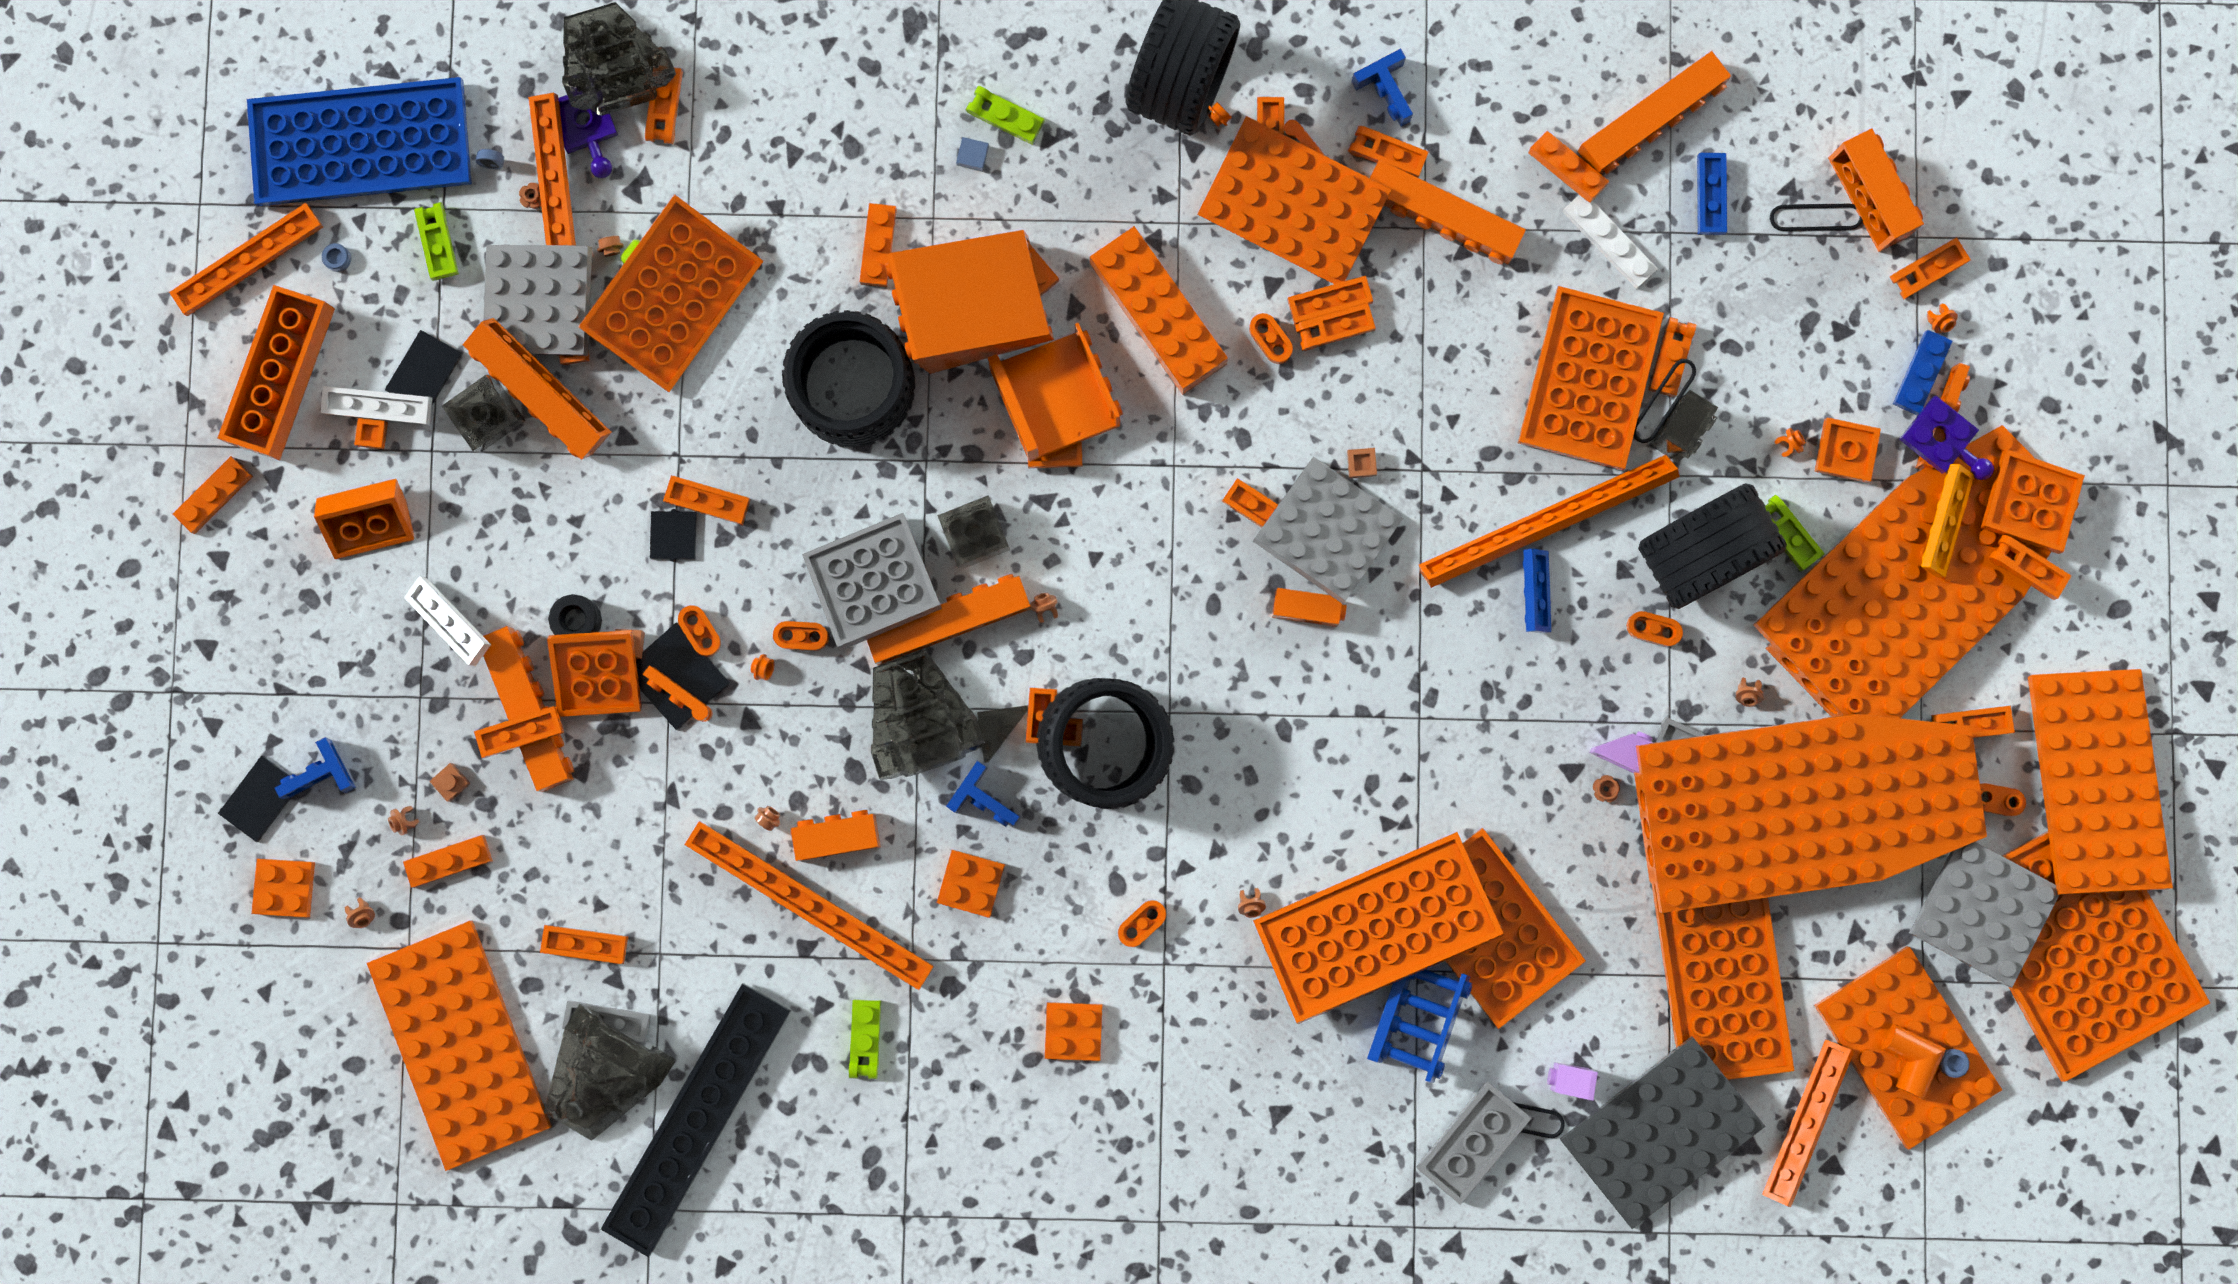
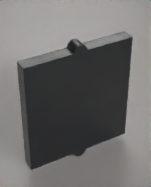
[650,509,697,562]

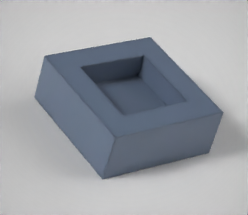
[956,137,989,172]

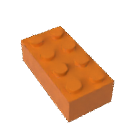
[1828,128,1924,252]

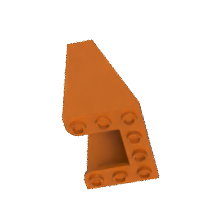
[885,230,1054,374]

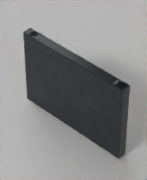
[385,330,463,405]
[218,756,292,842]

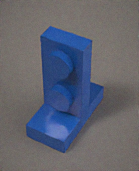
[1351,48,1413,127]
[275,737,356,800]
[946,761,1020,827]

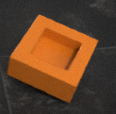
[354,418,388,449]

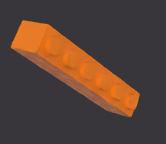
[1577,51,1731,175]
[1370,159,1526,265]
[463,318,612,460]
[867,574,1031,665]
[483,626,574,792]

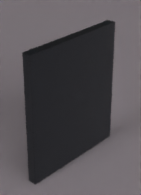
[636,622,730,730]

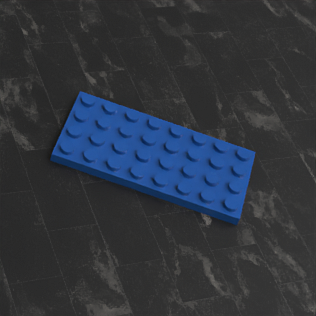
[247,77,472,206]

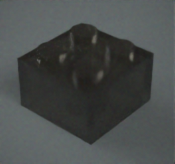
[442,375,526,452]
[1650,390,1718,463]
[937,495,1010,570]

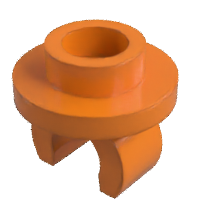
[1927,303,1958,333]
[1774,428,1806,457]

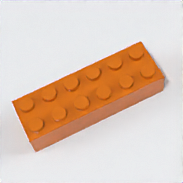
[1090,226,1228,395]
[217,285,335,461]

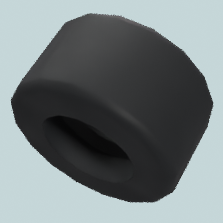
[548,594,602,635]

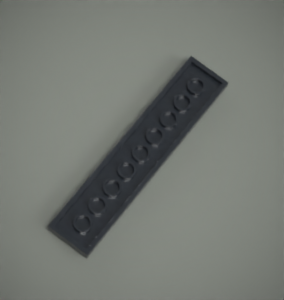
[600,983,791,1257]

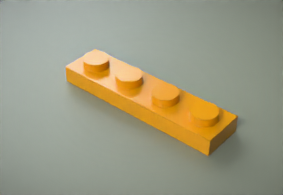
[1921,464,1974,577]

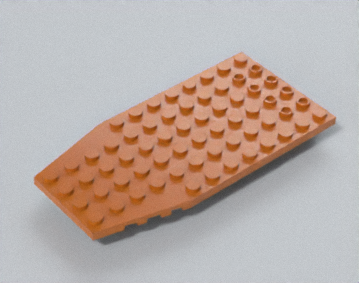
[1753,425,2079,718]
[1634,714,1987,913]

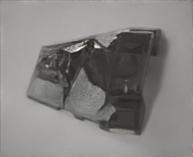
[562,2,676,116]
[871,650,985,780]
[544,1002,676,1141]

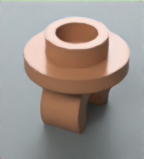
[1030,593,1058,623]
[1735,677,1764,707]
[388,806,419,835]
[1238,888,1266,918]
[345,897,375,928]

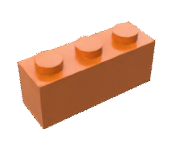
[791,810,881,861]

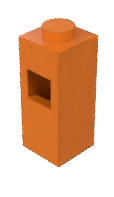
[1272,588,1347,627]

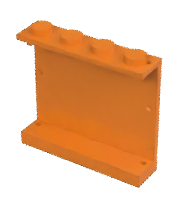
[987,323,1123,462]

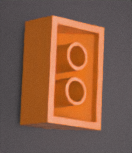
[314,479,414,559]

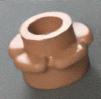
[519,183,541,209]
[597,236,624,257]
[1593,775,1620,802]
[755,806,780,831]

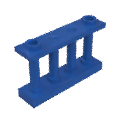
[1367,969,1473,1083]

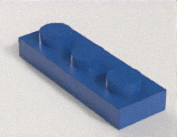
[1697,153,1727,235]
[1893,330,1952,415]
[1523,549,1552,633]

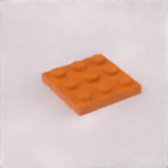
[1981,449,2085,554]
[547,630,642,717]

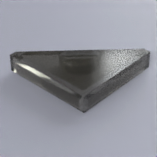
[977,705,1028,763]

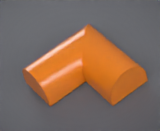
[1026,688,1083,747]
[1881,1024,1946,1100]

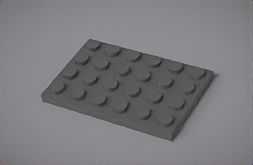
[1560,1036,1766,1229]

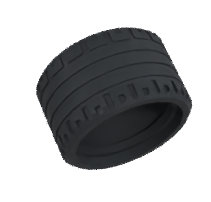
[1125,0,1241,136]
[782,310,915,448]
[1638,483,1787,609]
[1036,678,1175,809]

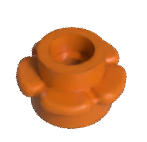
[1208,102,1232,127]
[751,654,775,680]

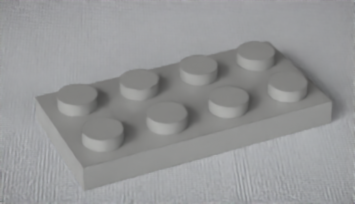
[1416,1081,1532,1205]

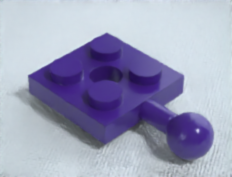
[558,83,618,178]
[1899,396,1994,480]

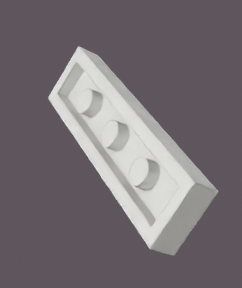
[1562,195,1658,289]
[320,386,432,425]
[404,576,491,666]

